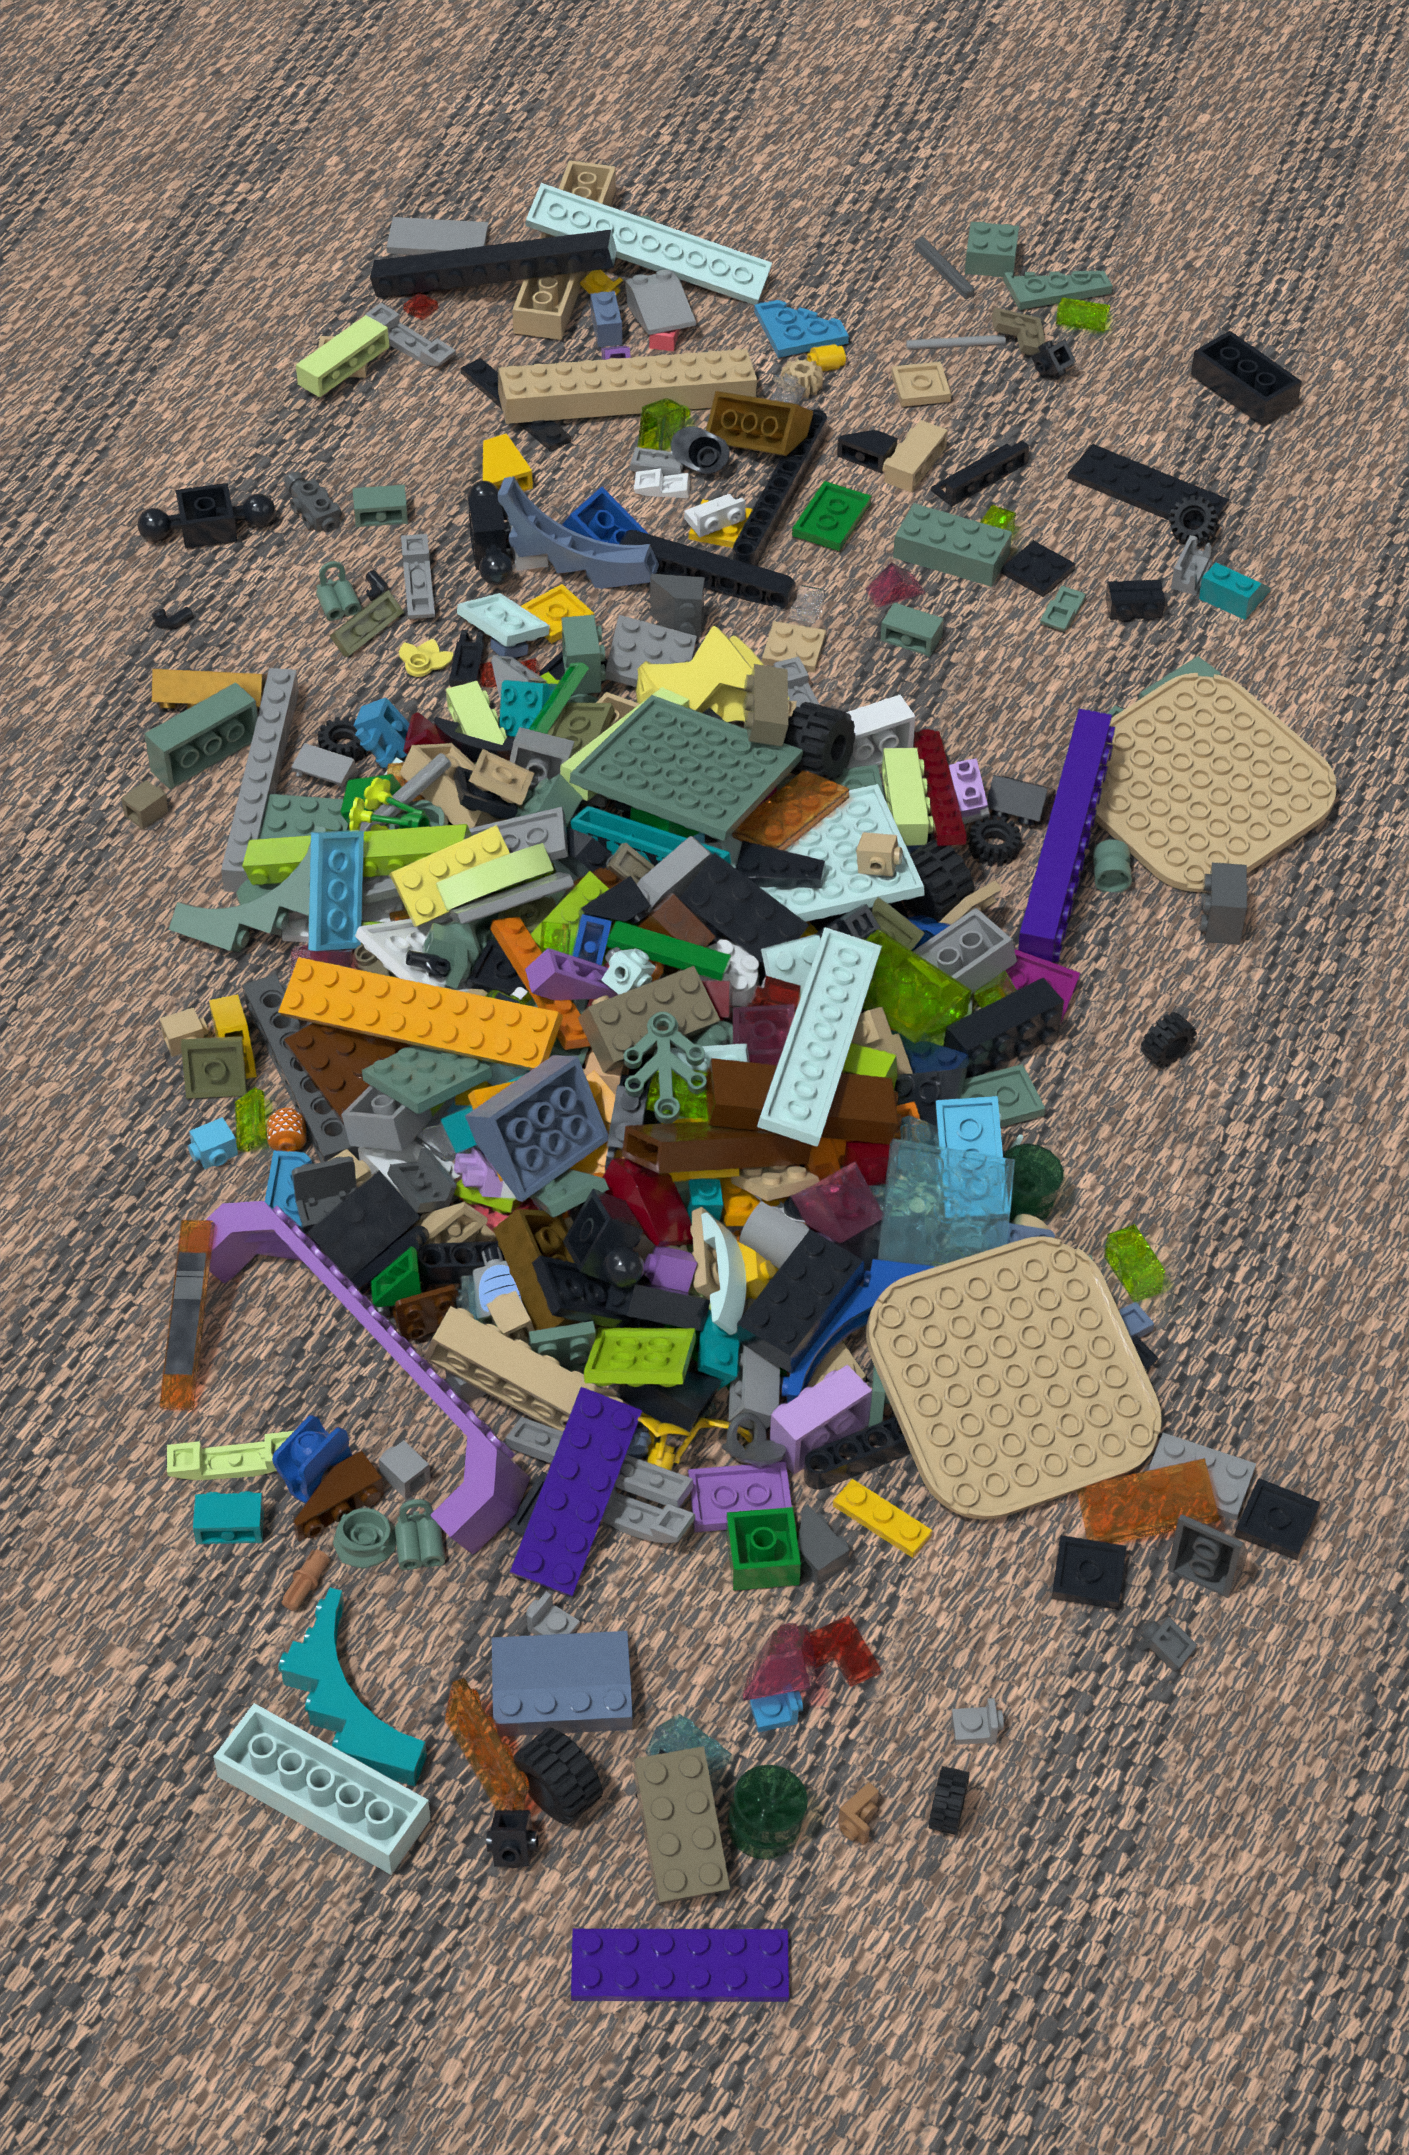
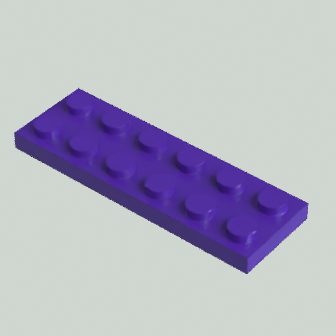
[509,1387,642,1597]
[571,1928,789,2002]

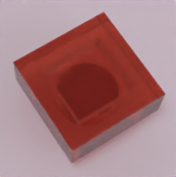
[403,293,438,321]

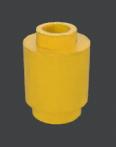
[807,344,846,372]

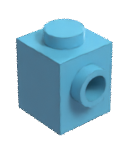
[188,1117,238,1169]

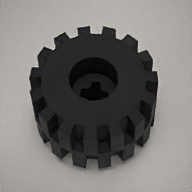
[783,702,856,783]
[903,840,975,923]

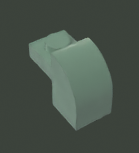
[422,923,479,989]

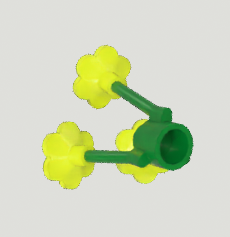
[349,777,430,831]

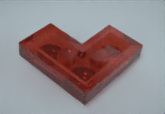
[789,1615,881,1687]

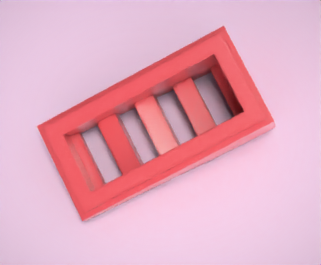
[649,329,680,351]

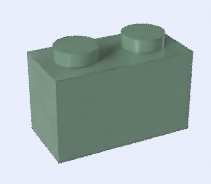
[352,485,408,527]
[880,602,944,657]

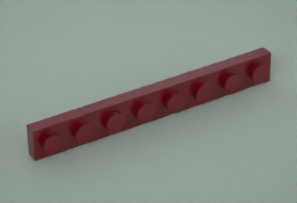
[913,729,966,846]

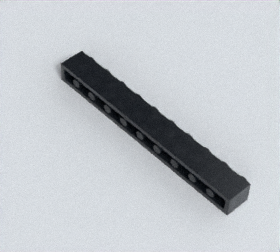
[370,229,617,297]

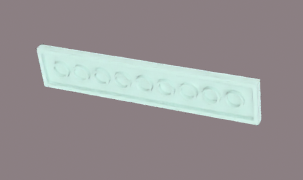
[525,183,772,305]
[757,927,882,1147]

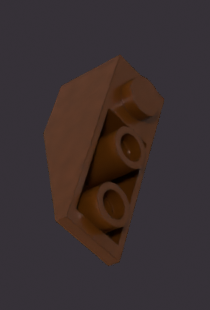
[293,1450,384,1542]

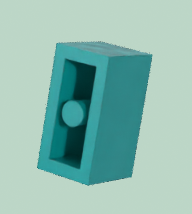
[193,1491,264,1544]

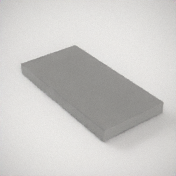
[386,217,489,255]
[449,872,574,924]

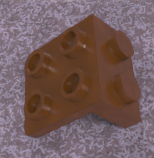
[391,1285,460,1340]

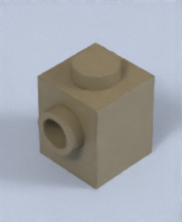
[121,780,168,830]

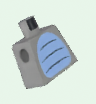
[473,1247,528,1325]

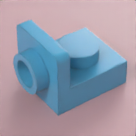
[749,1680,803,1733]

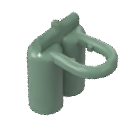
[316,561,362,621]
[395,1499,445,1570]

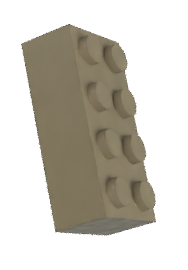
[578,966,720,1073]
[632,1746,730,1905]

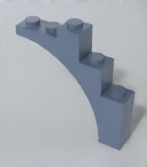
[497,476,659,589]

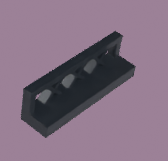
[931,440,1029,507]

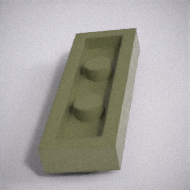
[329,590,404,657]

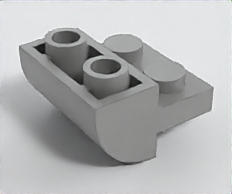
[739,1201,810,1269]

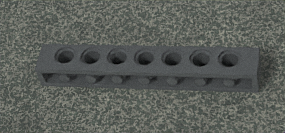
[242,974,359,1162]

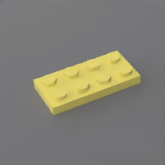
[389,825,510,928]

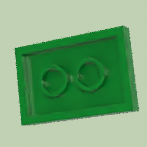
[792,481,872,551]

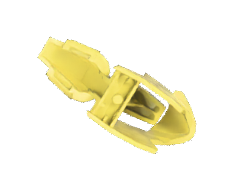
[636,626,791,776]

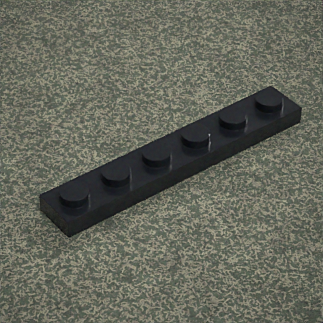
[461,358,571,452]

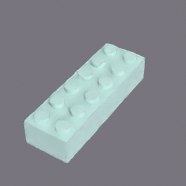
[213,1703,431,1875]

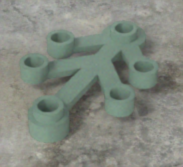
[623,1012,706,1124]

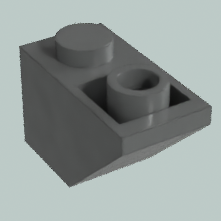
[798,1504,850,1587]

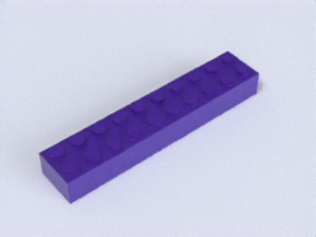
[1018,709,1116,963]

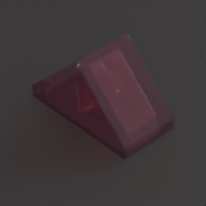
[866,562,925,608]

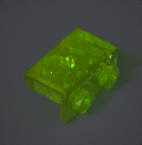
[1056,297,1110,332]

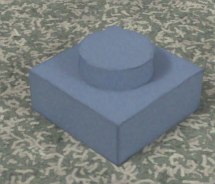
[490,638,528,659]
[1119,1302,1154,1339]

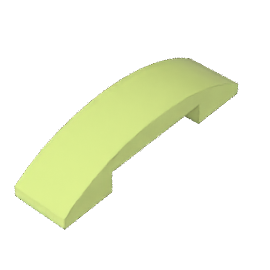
[436,843,554,911]
[167,1431,294,1480]

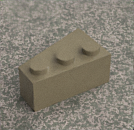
[743,664,788,746]

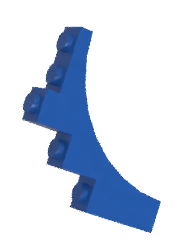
[782,1259,937,1404]

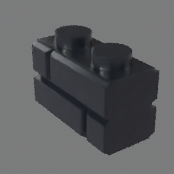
[1105,579,1165,621]

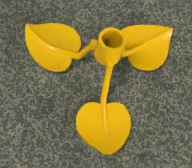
[622,1401,753,1471]

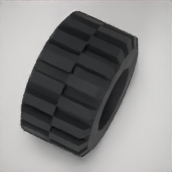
[513,1727,603,1825]

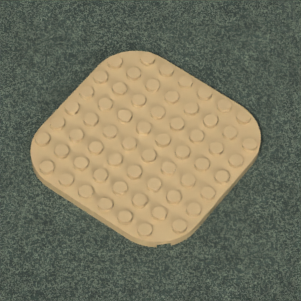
[1095,673,1336,892]
[866,1237,1161,1520]

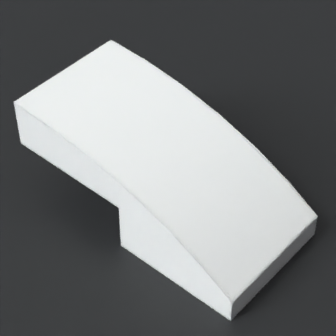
[634,468,691,498]

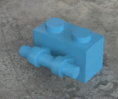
[353,697,410,770]

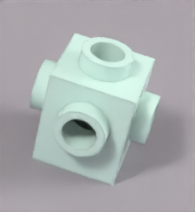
[601,948,656,995]

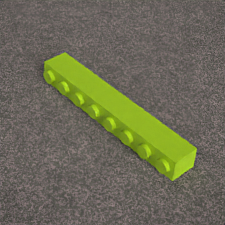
[242,824,472,885]

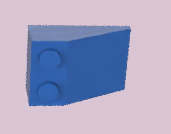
[562,487,649,544]

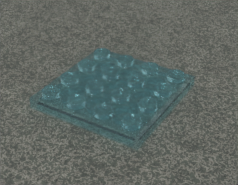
[878,1139,1015,1266]

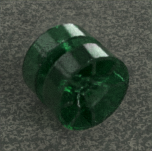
[727,1765,808,1860]

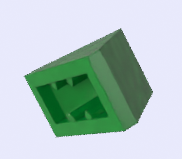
[371,1246,422,1307]

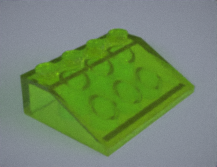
[862,929,972,1043]

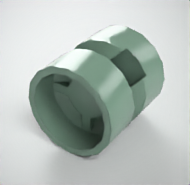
[1093,839,1132,892]

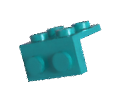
[499,680,557,737]
[697,1309,741,1392]

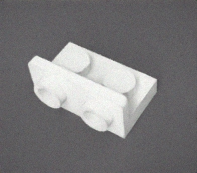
[684,494,746,537]

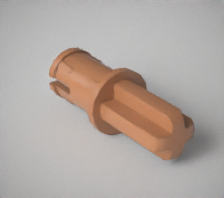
[282,1549,330,1611]

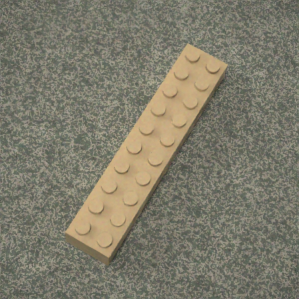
[513,160,616,340]
[498,349,757,424]

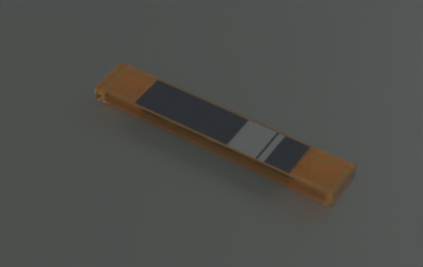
[159,1220,215,1410]

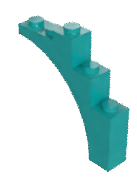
[278,1587,427,1787]

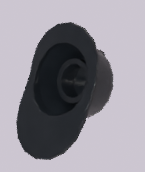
[671,426,730,474]

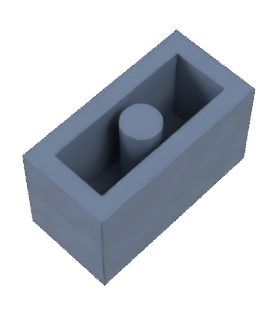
[590,291,622,347]

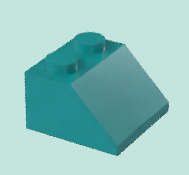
[1199,562,1272,620]

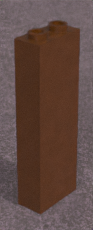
[705,1058,901,1145]
[622,1121,812,1173]

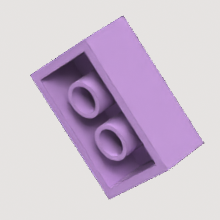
[770,1365,872,1474]

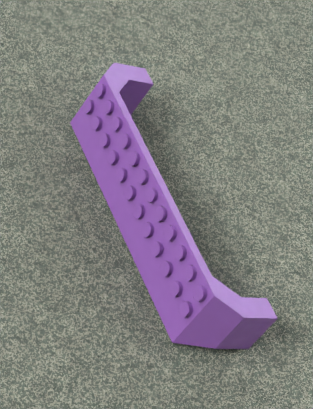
[181,1201,531,1555]

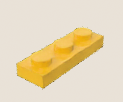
[833,1479,933,1558]

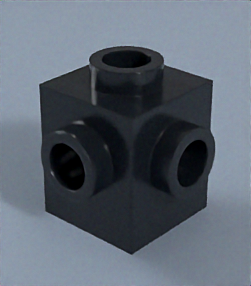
[1031,339,1076,379]
[486,1810,539,1868]

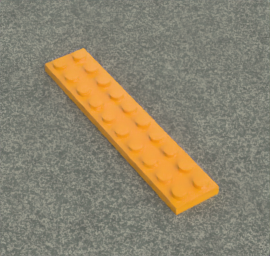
[278,957,563,1071]

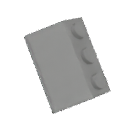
[907,908,1017,1010]

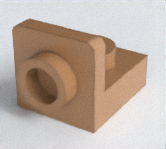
[838,1782,879,1846]

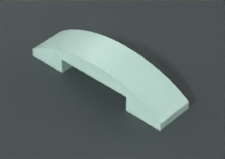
[701,1212,746,1335]

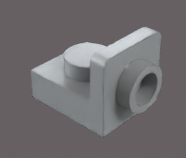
[526,1591,580,1635]
[951,1698,1004,1745]

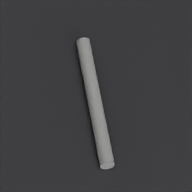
[906,335,1006,350]

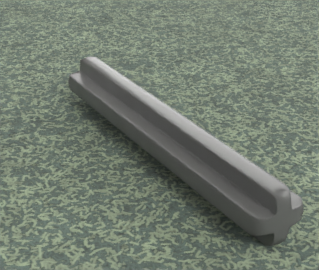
[914,237,975,299]

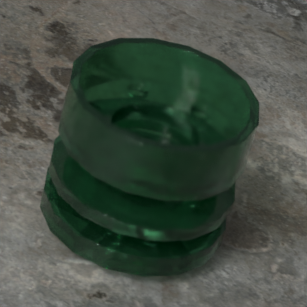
[1003,1143,1064,1223]

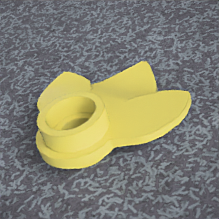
[399,639,453,677]

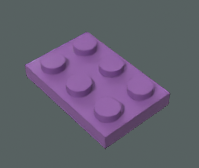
[688,1461,792,1532]

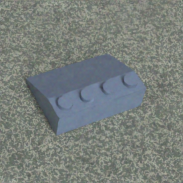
[465,1055,608,1202]
[492,1631,632,1737]

